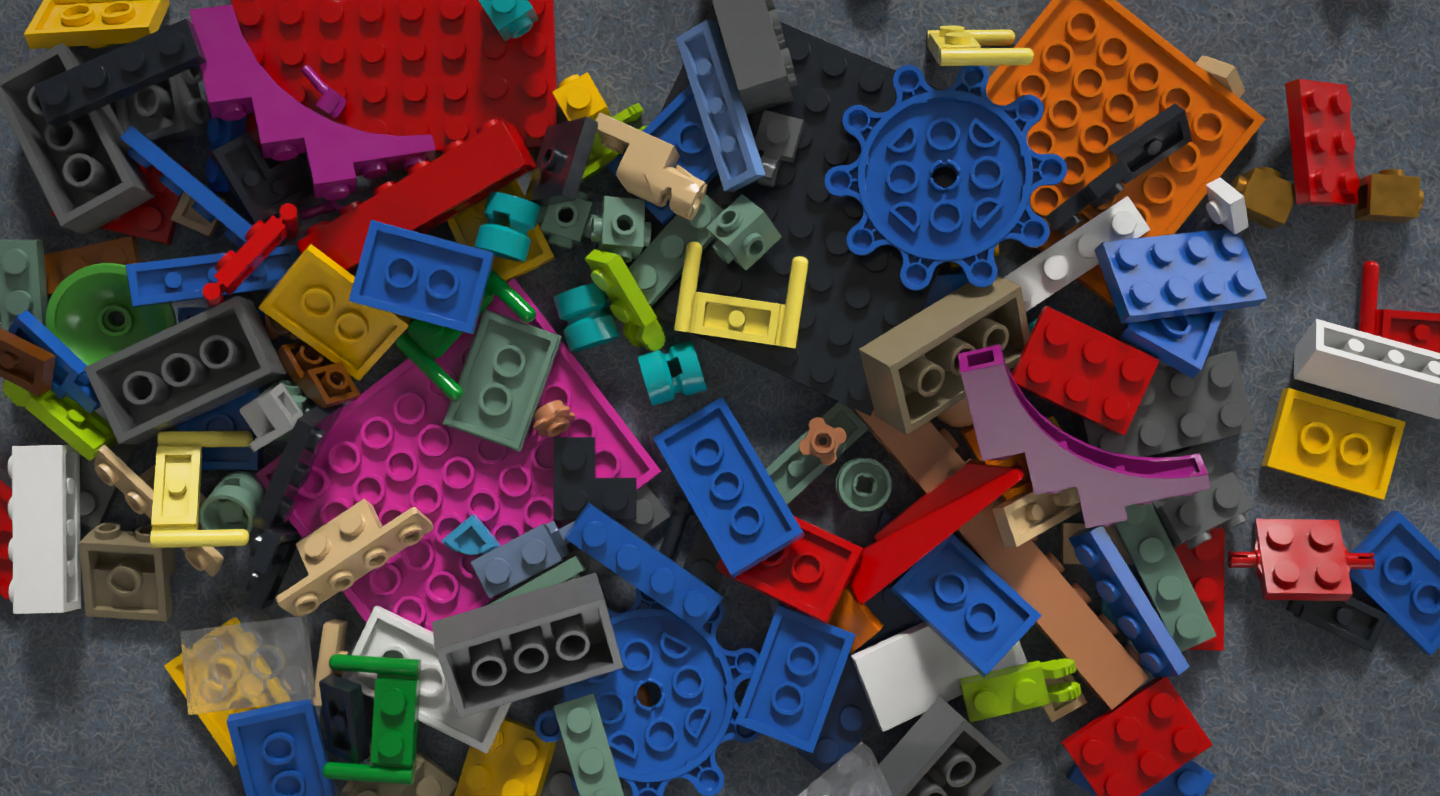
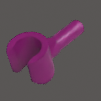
[301,65,346,118]
[300,193,351,220]

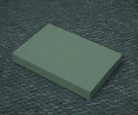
[443,309,563,452]

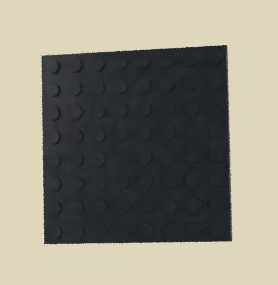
[579,4,957,417]

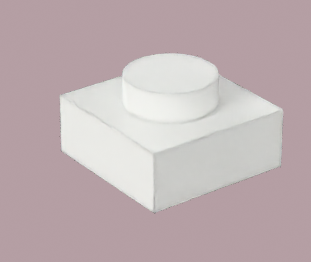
[1206,177,1249,234]

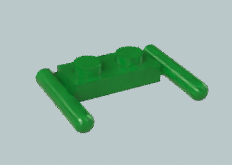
[395,269,536,401]
[322,654,421,785]

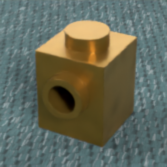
[1230,167,1296,229]
[1354,169,1424,223]

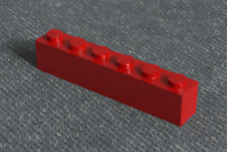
[296,119,537,276]

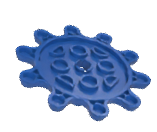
[824,65,1067,291]
[534,588,761,796]

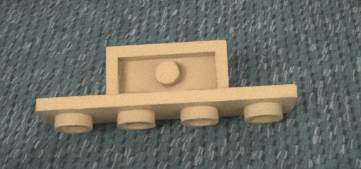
[94,445,224,577]
[276,498,434,618]

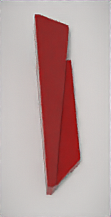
[849,460,1025,605]

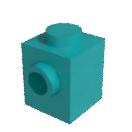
[478,0,539,42]

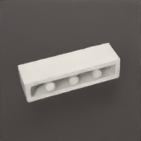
[1294,319,1440,420]
[8,445,81,614]

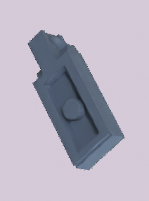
[471,521,575,599]

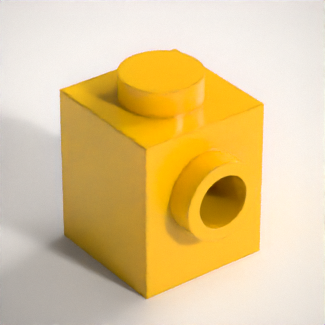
[552,72,611,121]

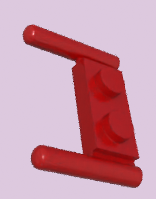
[202,203,299,309]
[1358,261,1440,353]

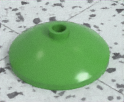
[46,263,177,366]

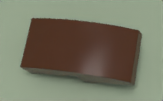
[277,341,361,409]

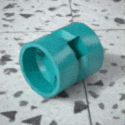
[474,191,541,263]
[553,283,620,352]
[638,340,707,406]

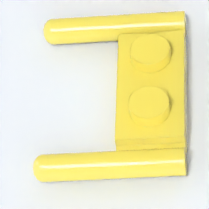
[927,26,1034,66]
[674,241,808,348]
[150,431,254,548]

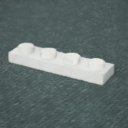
[1004,196,1151,312]

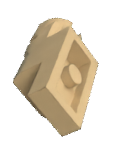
[596,112,707,220]

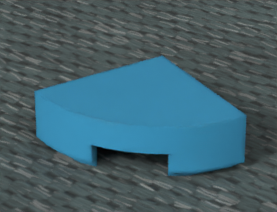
[441,514,500,555]

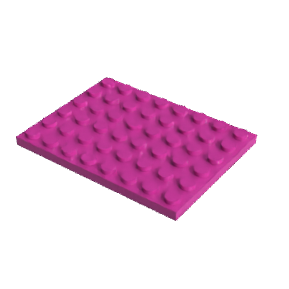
[255,278,661,632]

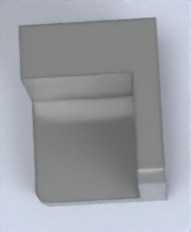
[240,383,304,452]

